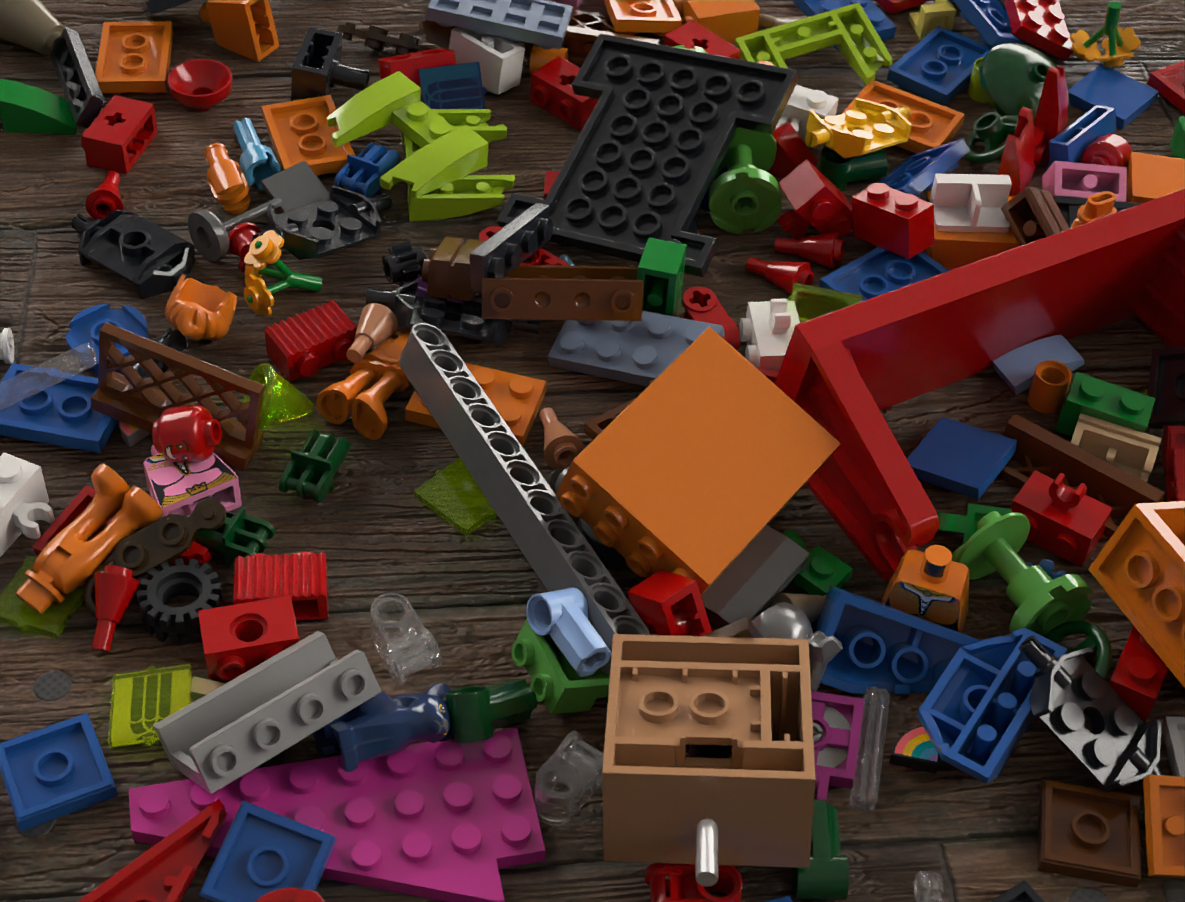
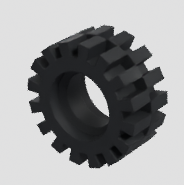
[137,558,224,645]

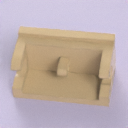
[1070,413,1162,483]

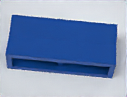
[1046,105,1116,171]

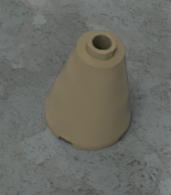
[0,0,64,55]

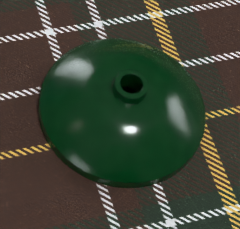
[980,43,1070,124]

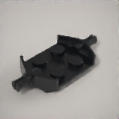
[252,185,392,260]
[71,209,205,299]
[366,281,540,346]
[1018,635,1165,791]

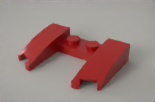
[998,65,1068,196]

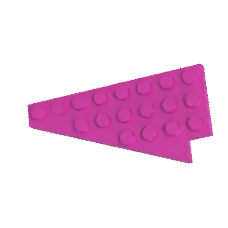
[129,728,545,902]

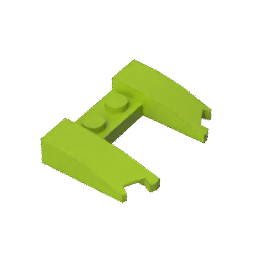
[735,2,892,85]
[327,71,489,199]
[401,109,515,222]

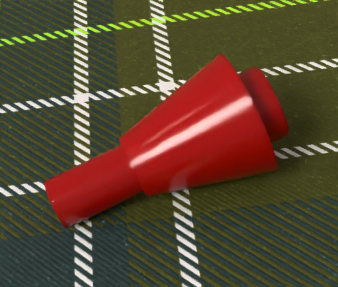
[85,171,123,220]
[774,232,845,269]
[745,257,814,299]
[91,565,140,652]

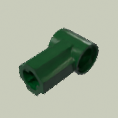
[818,147,889,192]
[446,679,537,743]
[792,800,849,901]

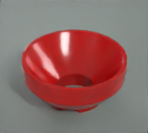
[168,59,233,111]

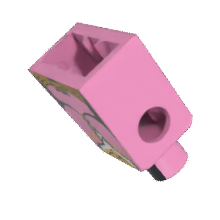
[143,444,242,519]

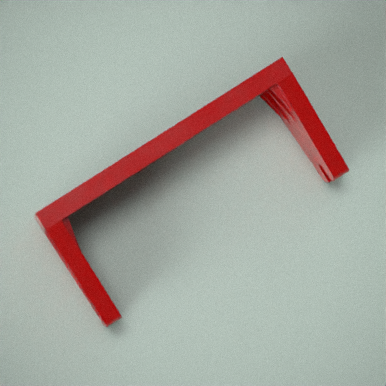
[775,189,1185,581]

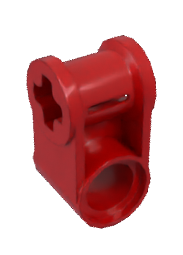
[680,286,741,350]
[644,863,742,902]

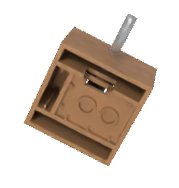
[602,634,815,887]

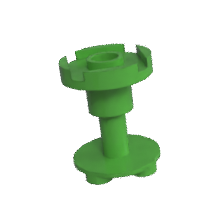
[708,127,782,234]
[952,511,1094,637]

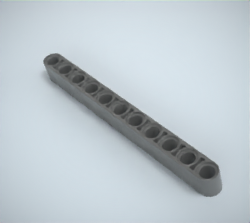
[399,323,650,676]

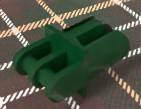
[279,429,351,502]
[194,507,276,567]

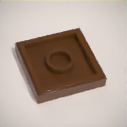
[1037,779,1141,888]

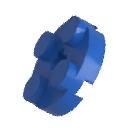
[66,304,149,375]

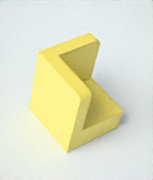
[909,0,956,40]

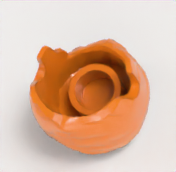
[164,274,237,341]

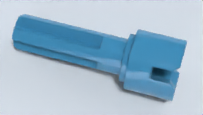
[233,117,281,191]

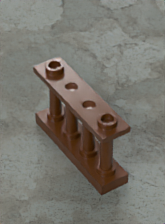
[482,265,643,321]

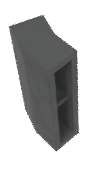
[701,526,810,628]

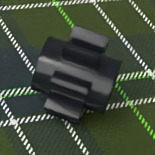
[382,240,427,286]

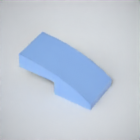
[992,335,1085,395]

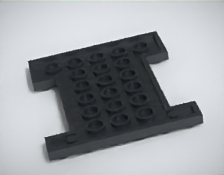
[497,33,798,277]

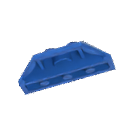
[917,628,1068,784]

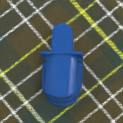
[334,142,401,198]

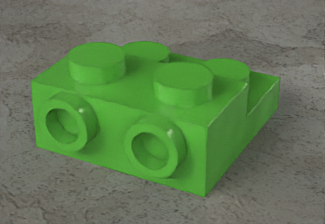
[512,619,610,714]

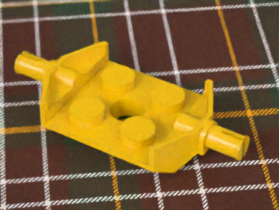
[805,98,912,158]

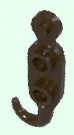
[337,22,441,55]
[82,498,226,616]

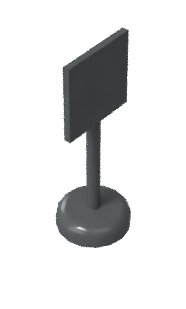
[187,160,330,262]

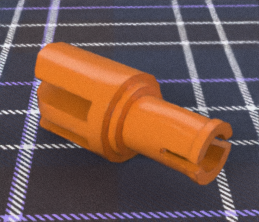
[204,143,251,215]

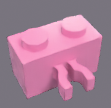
[1042,161,1127,202]

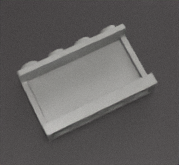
[153,631,382,794]

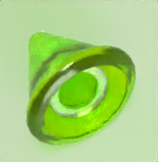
[242,363,314,430]

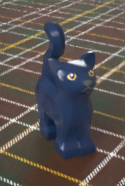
[313,683,452,772]

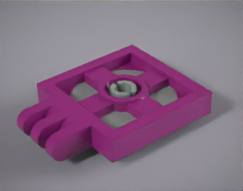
[811,691,865,801]

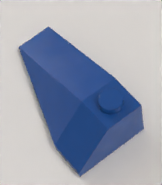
[814,585,982,694]

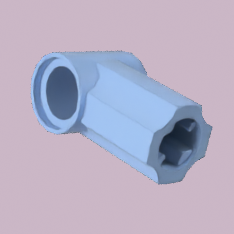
[526,588,612,677]

